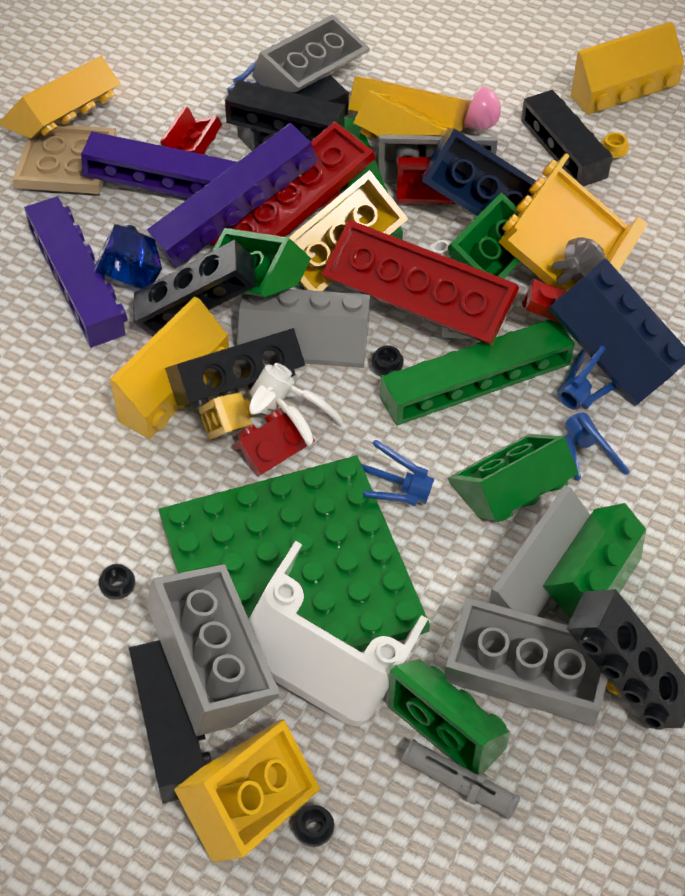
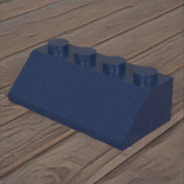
[421,128,536,216]
[548,258,685,407]

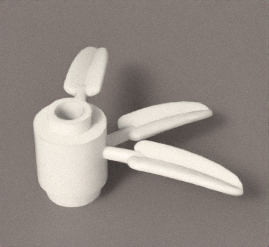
[249,363,343,447]

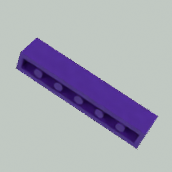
[147,123,318,268]
[81,131,237,198]
[24,196,128,348]

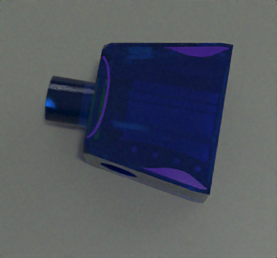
[94,224,162,289]

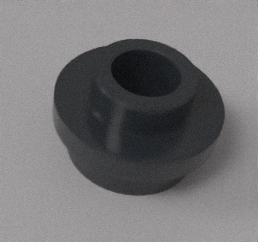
[371,345,404,375]
[99,564,136,600]
[293,805,334,847]

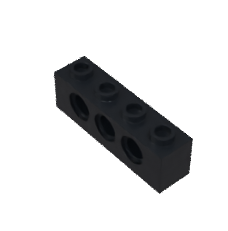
[133,240,256,337]
[165,328,306,409]
[567,589,685,730]

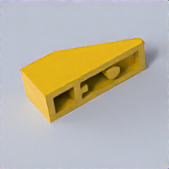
[198,392,254,440]

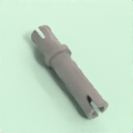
[402,739,520,820]

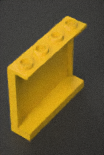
[498,153,648,291]

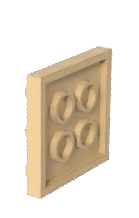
[12,124,117,194]

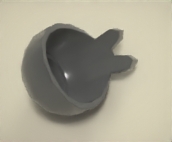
[552,237,605,285]

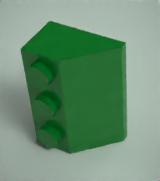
[448,192,520,279]
[213,228,311,297]
[448,434,579,522]
[543,503,646,619]
[388,659,510,775]

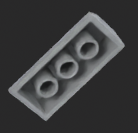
[252,14,370,93]
[378,135,498,184]
[237,289,370,368]
[489,485,590,618]
[146,564,280,736]
[445,597,608,726]

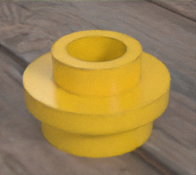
[601,132,629,158]

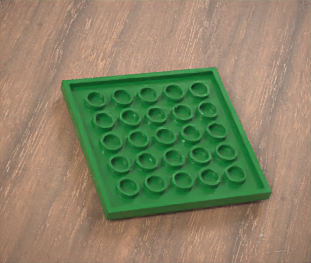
[159,455,430,652]

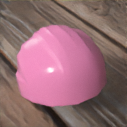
[463,86,501,130]

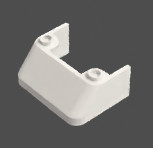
[249,541,428,726]

